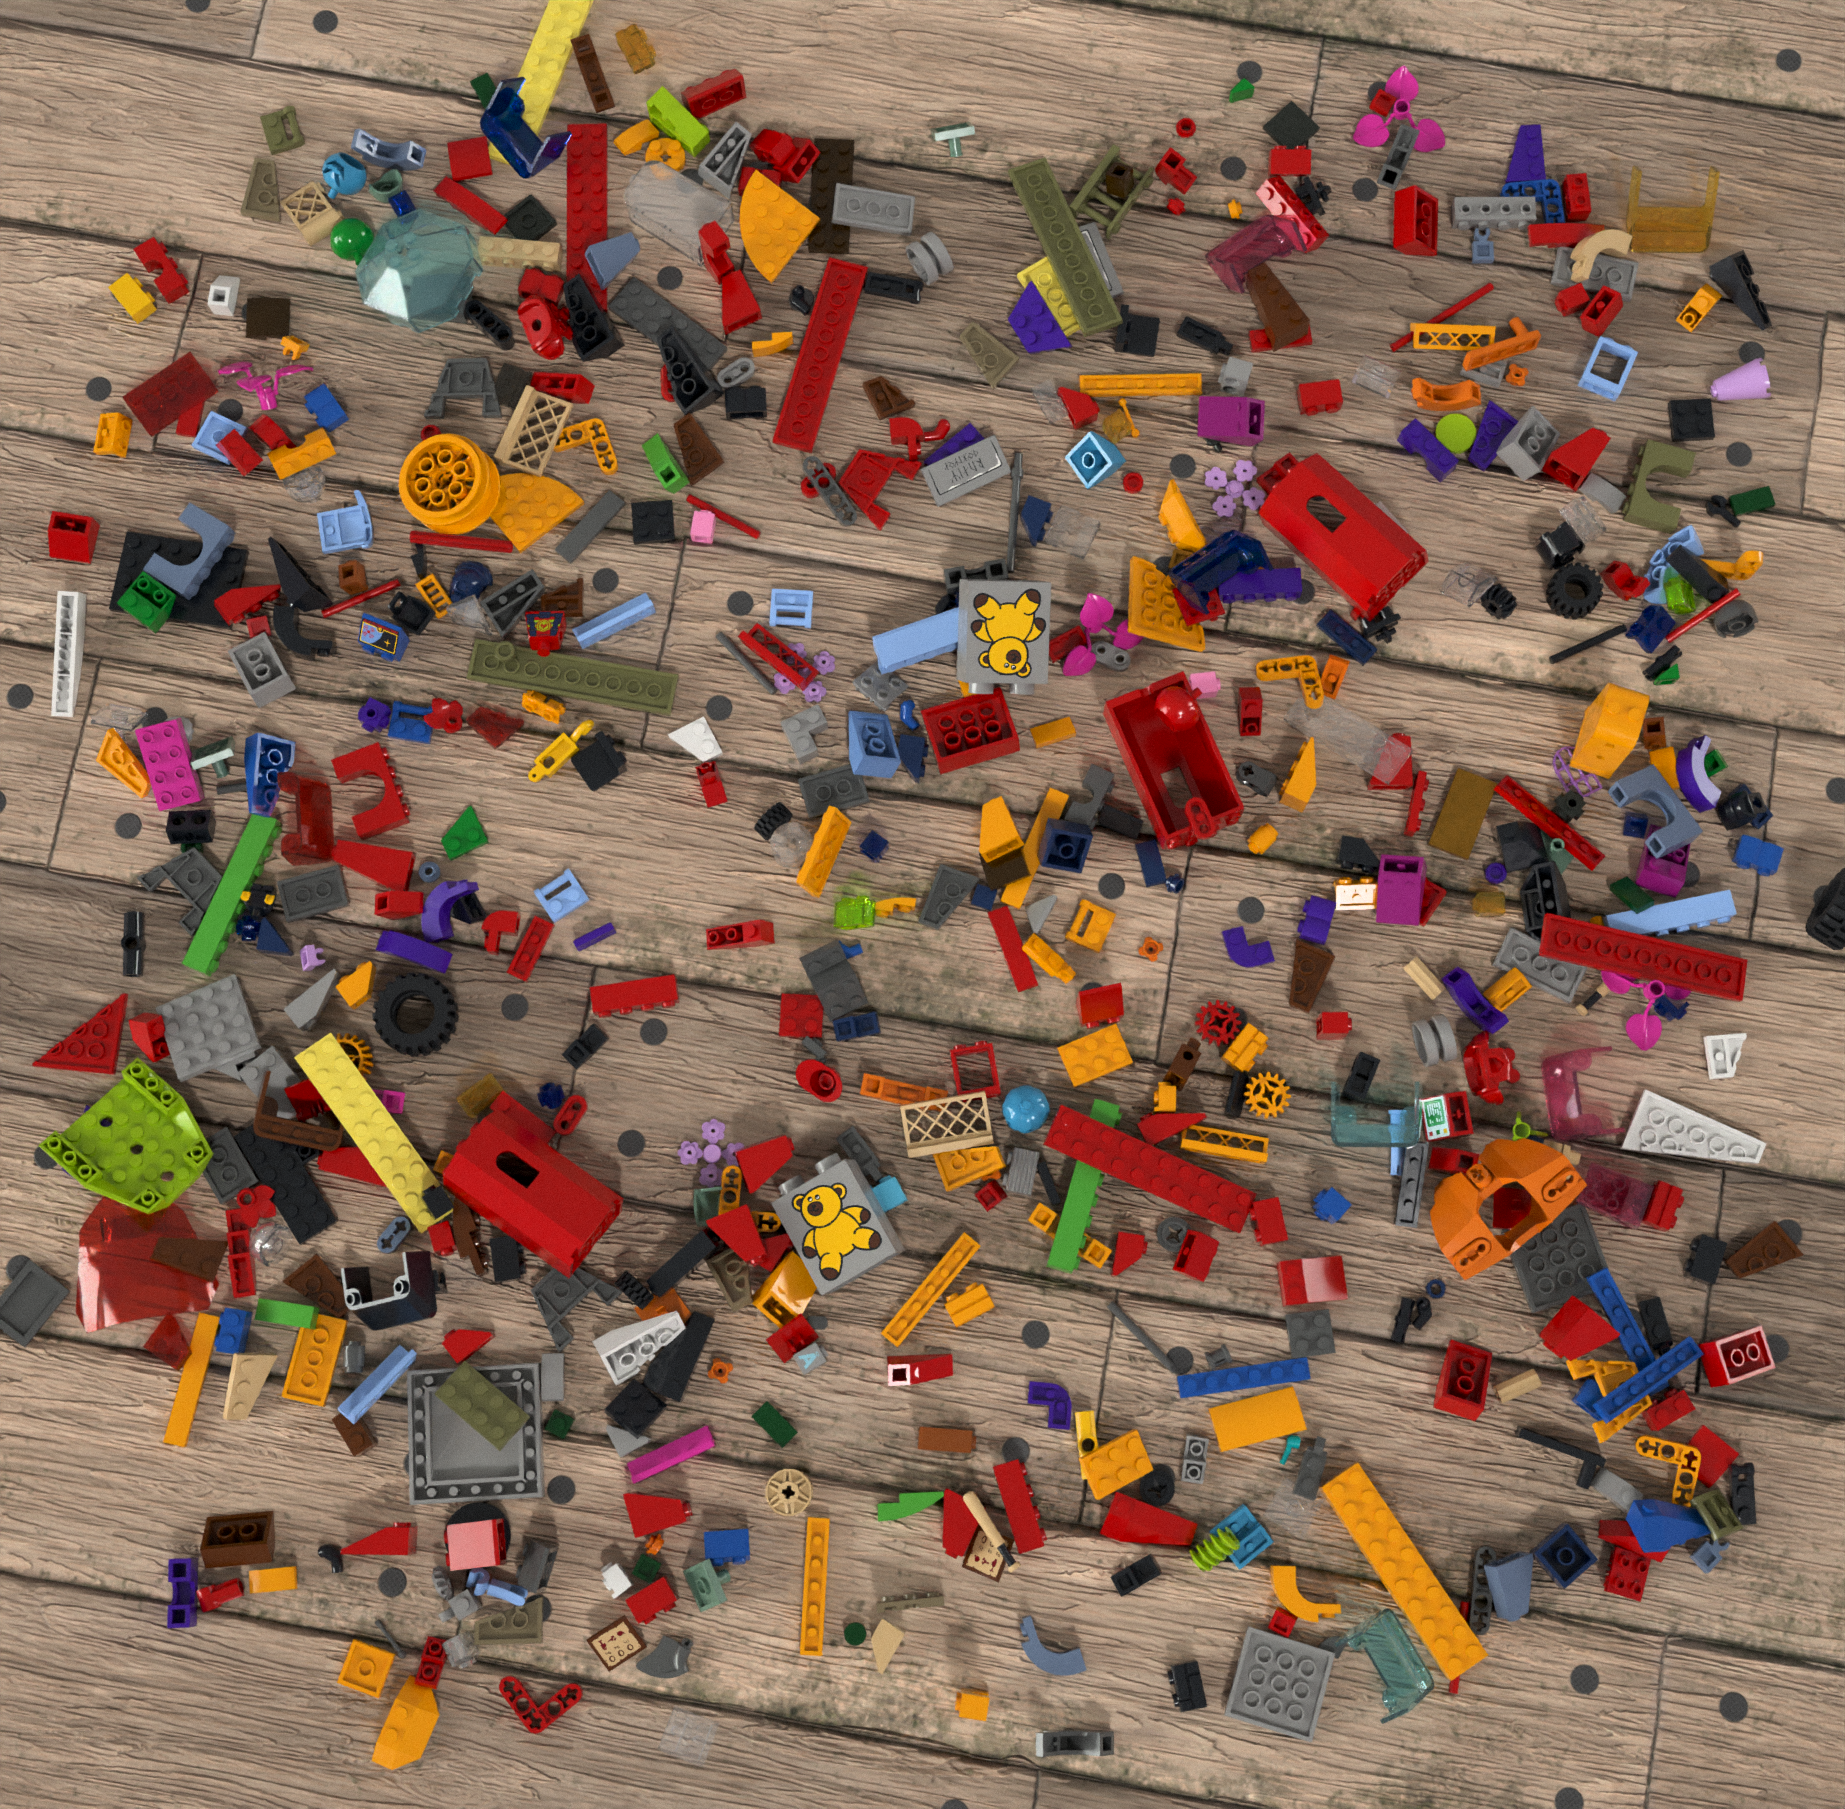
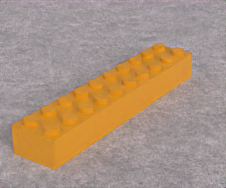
[1319,1463,1488,1681]

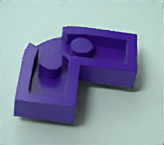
[1222,926,1275,968]
[1027,1381,1072,1430]

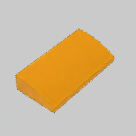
[1208,1386,1307,1452]

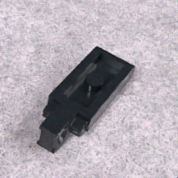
[1176,317,1233,356]
[1637,1297,1673,1357]

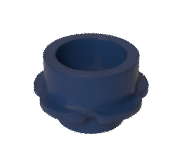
[1165,873,1184,894]

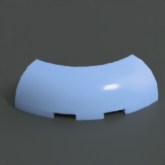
[1643,524,1704,604]

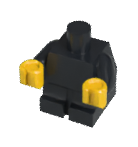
[240,883,276,920]

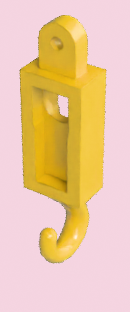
[528,720,594,783]

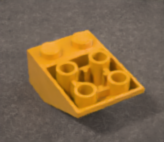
[1278,737,1316,813]
[752,1250,817,1328]

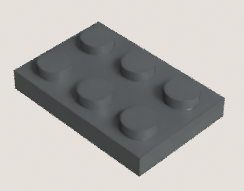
[798,764,870,820]
[277,865,350,923]
[203,1127,260,1205]

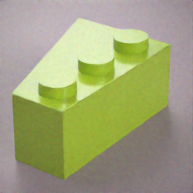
[646,86,710,158]

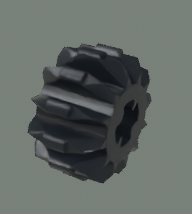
[1480,584,1517,620]

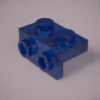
[1625,605,1676,654]

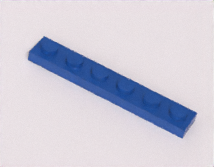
[1586,1267,1670,1396]
[1592,1336,1704,1424]
[1177,1357,1311,1398]

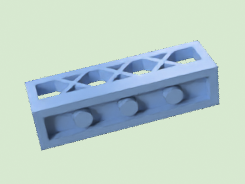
[572,593,656,649]
[338,1345,417,1424]

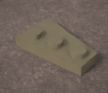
[240,158,281,222]
[474,1597,544,1646]

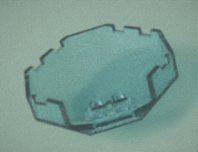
[355,208,483,333]

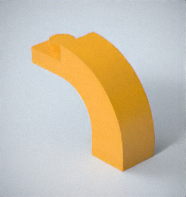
[1271,1565,1341,1622]

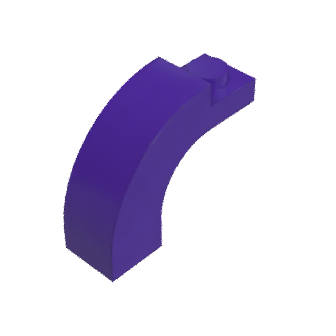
[1676,735,1722,813]
[421,879,479,943]
[376,931,453,974]
[1441,966,1509,1034]

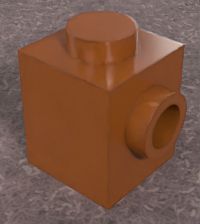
[1642,717,1666,750]

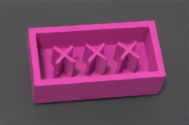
[135,717,205,811]

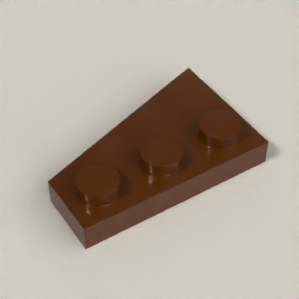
[673,413,725,486]
[1724,1221,1804,1279]
[150,1237,228,1283]

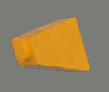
[979,796,1025,863]

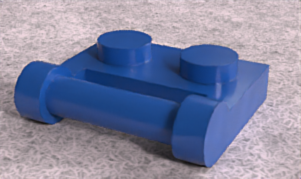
[388,701,433,744]

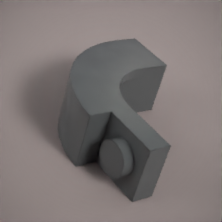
[1377,124,1420,190]
[1035,1729,1114,1757]

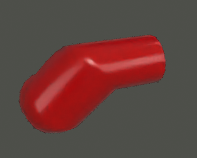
[924,419,950,442]

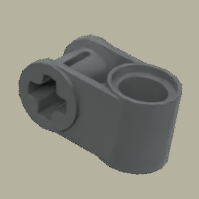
[1236,761,1278,797]

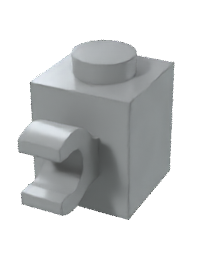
[438,1588,482,1623]

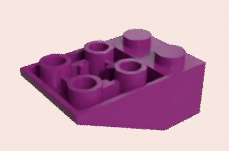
[1197,396,1265,447]
[1635,824,1691,898]
[1376,854,1427,926]

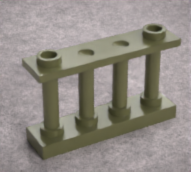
[1069,144,1154,240]

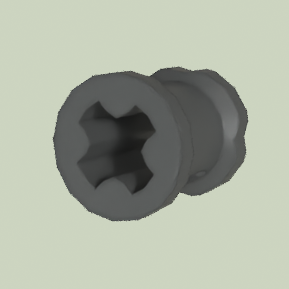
[1204,1344,1232,1371]

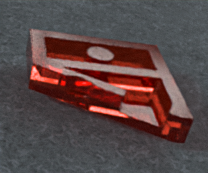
[143,1312,192,1371]

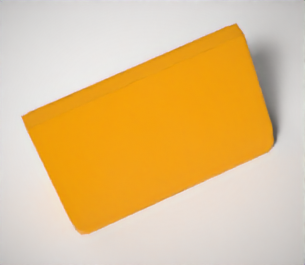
[1030,717,1076,749]
[1649,746,1680,790]
[1483,967,1532,1012]

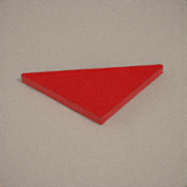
[32,993,128,1075]

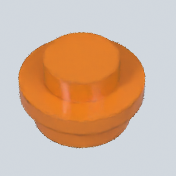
[645,1533,665,1555]

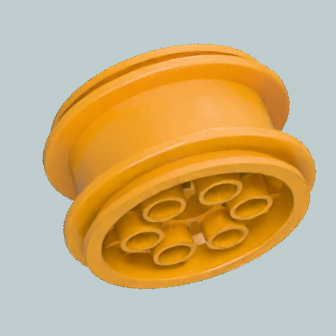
[399,434,501,535]

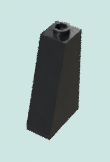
[646,1227,726,1298]

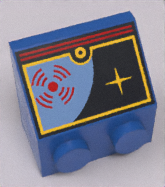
[358,613,410,662]

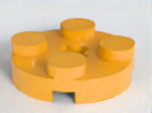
[645,138,686,178]

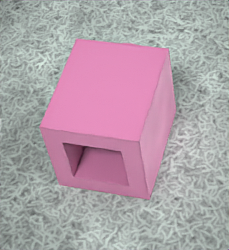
[690,510,716,544]
[1188,671,1221,699]

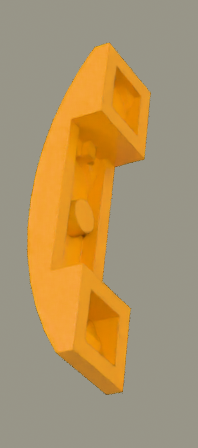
[1028,1202,1112,1269]

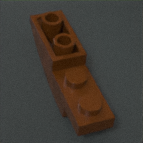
[453,1197,489,1277]

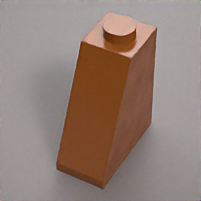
[918,1427,976,1453]

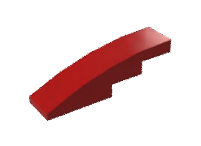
[433,176,508,235]
[1527,223,1605,248]
[987,906,1038,993]
[225,1208,256,1298]

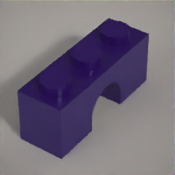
[1397,418,1459,483]
[167,1557,198,1628]

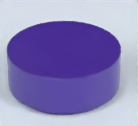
[1484,862,1507,885]

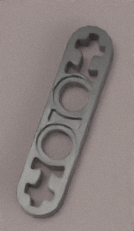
[802,456,857,527]
[1468,1546,1496,1635]

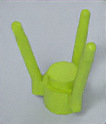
[1512,1111,1548,1141]

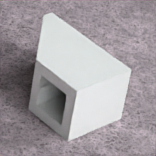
[208,275,240,316]

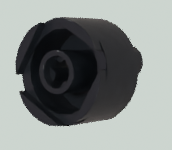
[1536,522,1585,570]

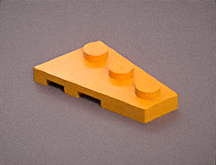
[96,728,151,798]
[932,1146,1006,1192]

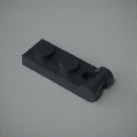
[865,272,924,304]
[1728,1462,1756,1525]

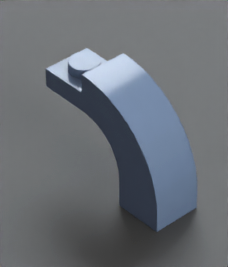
[351,128,426,171]
[1019,1615,1087,1676]

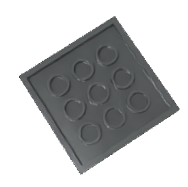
[1501,1202,1611,1314]

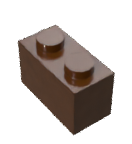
[331,1413,378,1457]

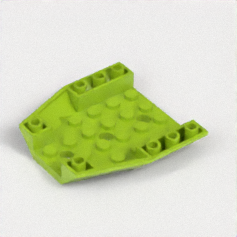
[39,1057,213,1214]

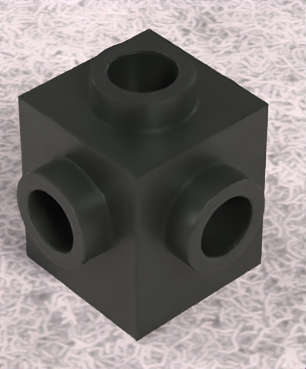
[1551,790,1586,824]

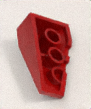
[1100,1491,1198,1545]

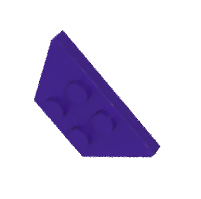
[1008,281,1073,354]

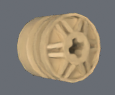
[765,1469,813,1516]

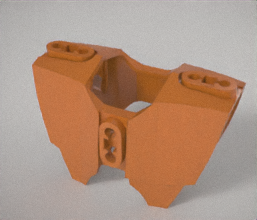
[1430,1138,1587,1280]

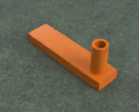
[1462,317,1541,371]

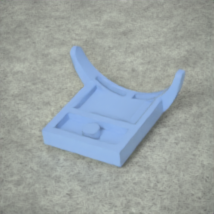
[317,490,374,554]

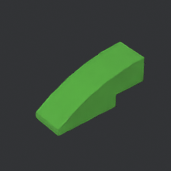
[254,1298,320,1330]
[877,1491,944,1522]

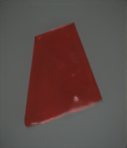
[466,706,524,750]

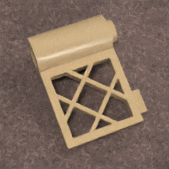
[280,181,345,247]

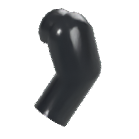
[791,285,811,316]
[318,1544,343,1574]

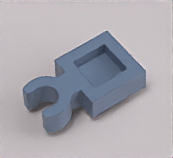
[1472,228,1494,264]
[1689,1538,1730,1574]

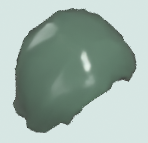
[368,169,403,204]

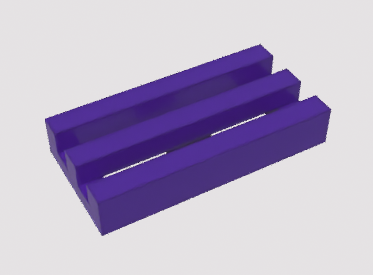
[573,922,617,952]

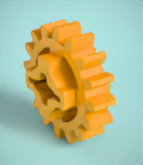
[1243,1072,1291,1119]

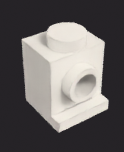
[601,1562,634,1599]

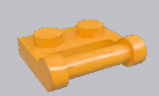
[1064,899,1116,953]

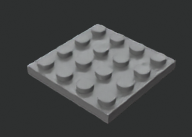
[156,974,261,1082]
[1224,1626,1335,1743]

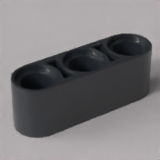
[465,300,515,351]

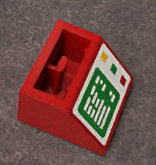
[1419,1091,1474,1142]

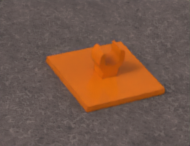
[634,1289,692,1323]

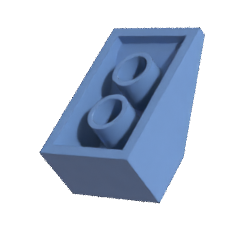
[848,710,901,778]

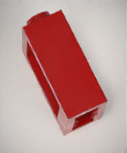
[950,1041,1001,1103]

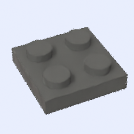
[1285,1309,1336,1359]

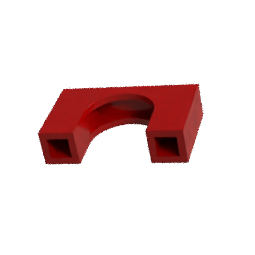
[331,742,411,840]

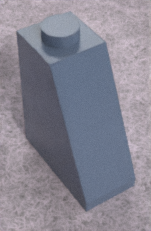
[584,232,640,290]
[1484,1551,1533,1622]

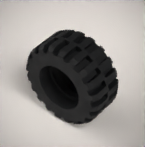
[1805,868,1845,950]
[372,972,459,1057]

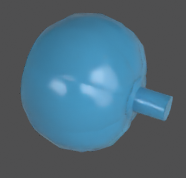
[322,152,367,199]
[1002,1085,1050,1133]

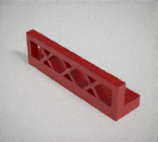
[738,623,819,691]

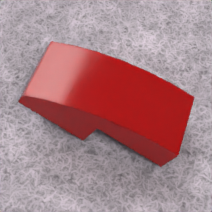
[415,1636,450,1690]

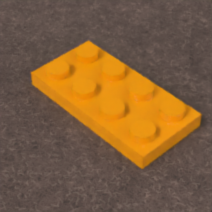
[796,806,852,898]
[281,1314,348,1407]

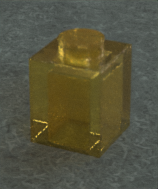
[1102,408,1132,444]
[1472,892,1505,917]

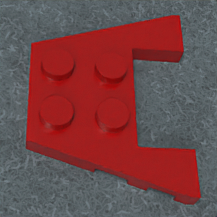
[838,449,922,531]

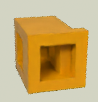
[1153,1082,1176,1114]

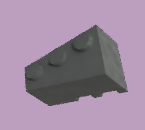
[480,569,545,640]

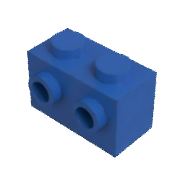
[1312,1187,1352,1224]
[215,1307,253,1354]
[704,1529,750,1567]

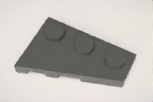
[918,864,980,931]

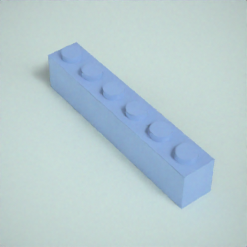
[1603,890,1737,937]

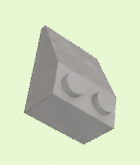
[1496,406,1560,481]
[228,632,296,708]
[238,1046,302,1119]

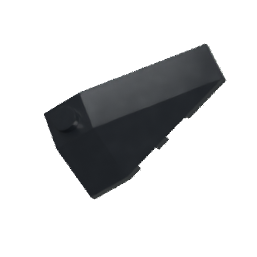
[1709,250,1772,330]
[563,274,625,362]
[657,325,725,415]

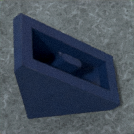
[256,918,294,957]

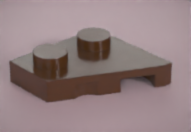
[862,376,916,420]
[541,578,584,617]

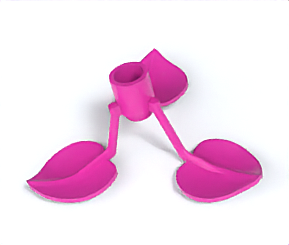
[1353,65,1445,152]
[218,361,313,410]
[1062,593,1144,676]
[1601,970,1691,1051]

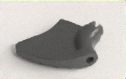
[636,1635,693,1678]

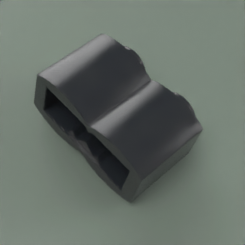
[725,385,767,419]

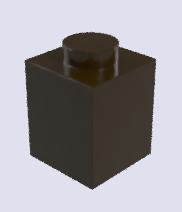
[1106,162,1134,198]

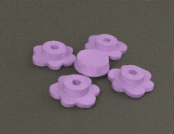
[1205,460,1265,517]
[774,643,835,702]
[678,1119,744,1188]

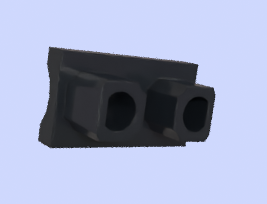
[1295,176,1331,216]
[1361,606,1401,644]

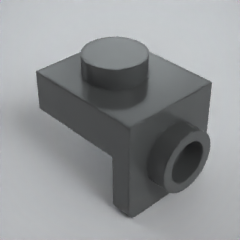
[802,1036,827,1064]

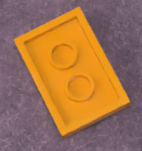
[1057,1024,1133,1088]
[1078,1429,1154,1500]

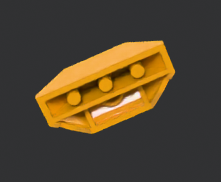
[1158,479,1211,557]
[372,1675,440,1770]

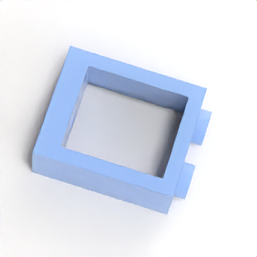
[1577,336,1638,401]

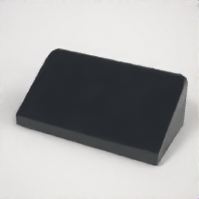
[1098,805,1144,839]
[1224,1070,1249,1118]

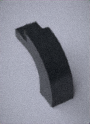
[273,606,337,662]

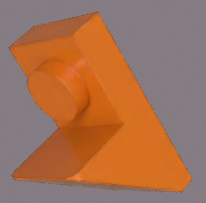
[1320,654,1350,699]

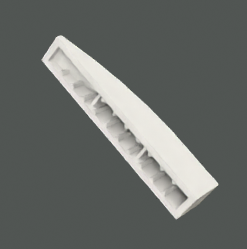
[51,591,87,717]

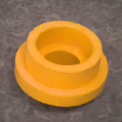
[1228,199,1243,219]

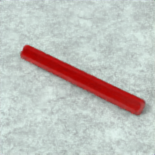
[409,531,513,553]

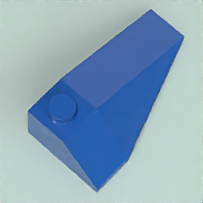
[244,732,296,818]
[1626,1499,1711,1553]

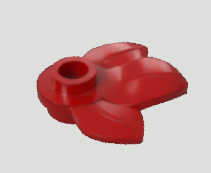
[423,698,463,733]
[237,1185,277,1228]

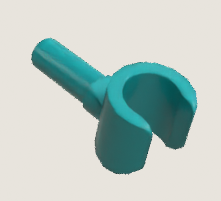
[1279,1435,1301,1465]

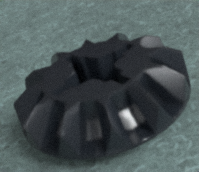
[1139,1470,1175,1506]

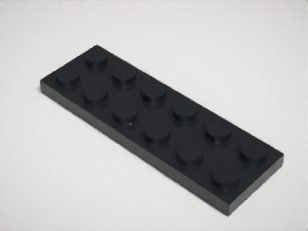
[234,1124,338,1245]

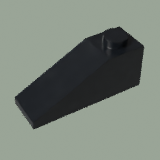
[1666,545,1730,604]

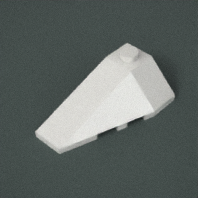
[592,1311,686,1386]

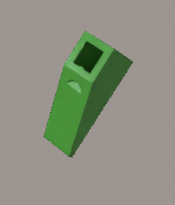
[642,433,690,494]

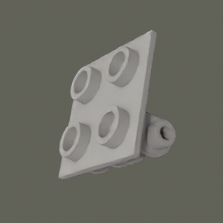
[852,660,909,712]

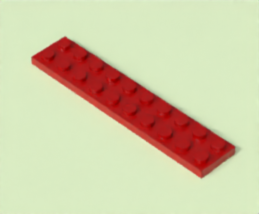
[567,123,608,313]
[772,257,868,454]
[1539,913,1748,1002]
[1043,1105,1257,1234]

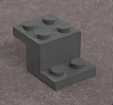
[799,939,868,1022]

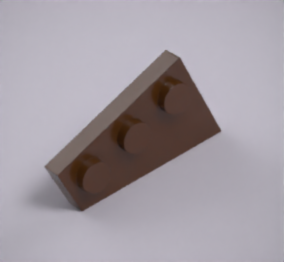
[1289,939,1336,1014]
[282,1254,350,1318]

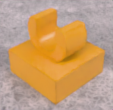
[280,335,310,360]

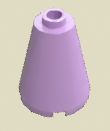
[1710,357,1771,401]

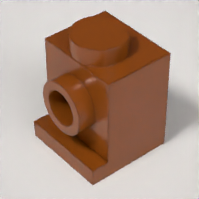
[338,560,369,595]

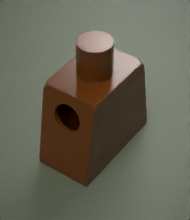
[1162,1038,1201,1092]

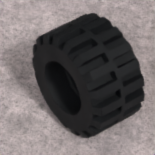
[1546,562,1604,620]

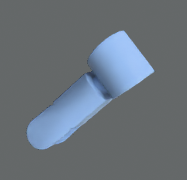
[466,1568,528,1606]

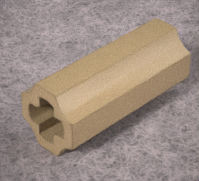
[1403,957,1446,1000]
[1493,1369,1542,1404]

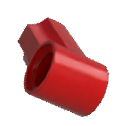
[196,1577,245,1613]

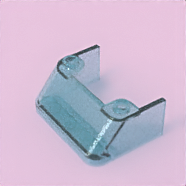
[1331,1082,1422,1148]
[1334,1608,1434,1724]

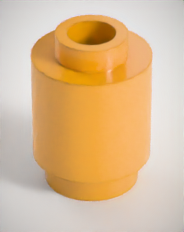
[1247,823,1278,854]

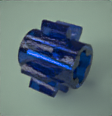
[236,915,261,942]
[537,1082,565,1109]

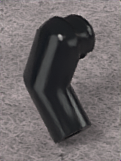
[935,595,956,615]
[1411,1297,1432,1331]

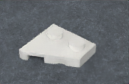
[668,717,723,763]
[1703,1033,1747,1080]

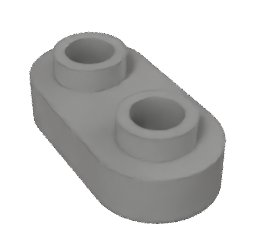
[717,357,755,390]
[1091,641,1130,672]

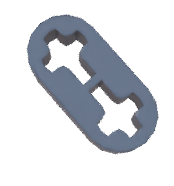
[377,1217,412,1254]

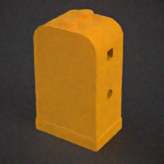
[1569,682,1650,779]

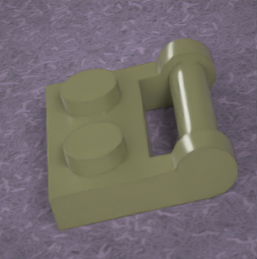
[260,106,305,155]
[1689,1488,1743,1542]

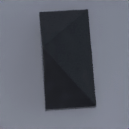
[450,892,487,924]

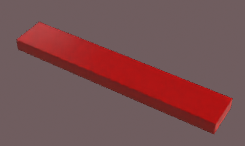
[1493,775,1605,871]

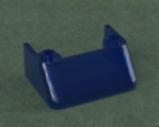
[480,77,572,179]
[1168,530,1274,615]

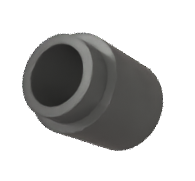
[343,1341,365,1373]

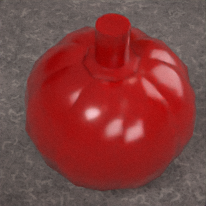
[1155,686,1202,732]

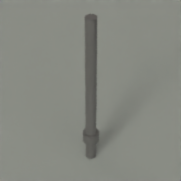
[1006,453,1024,573]

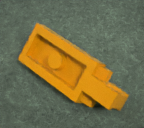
[1022,933,1076,984]

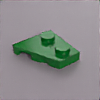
[441,806,489,861]

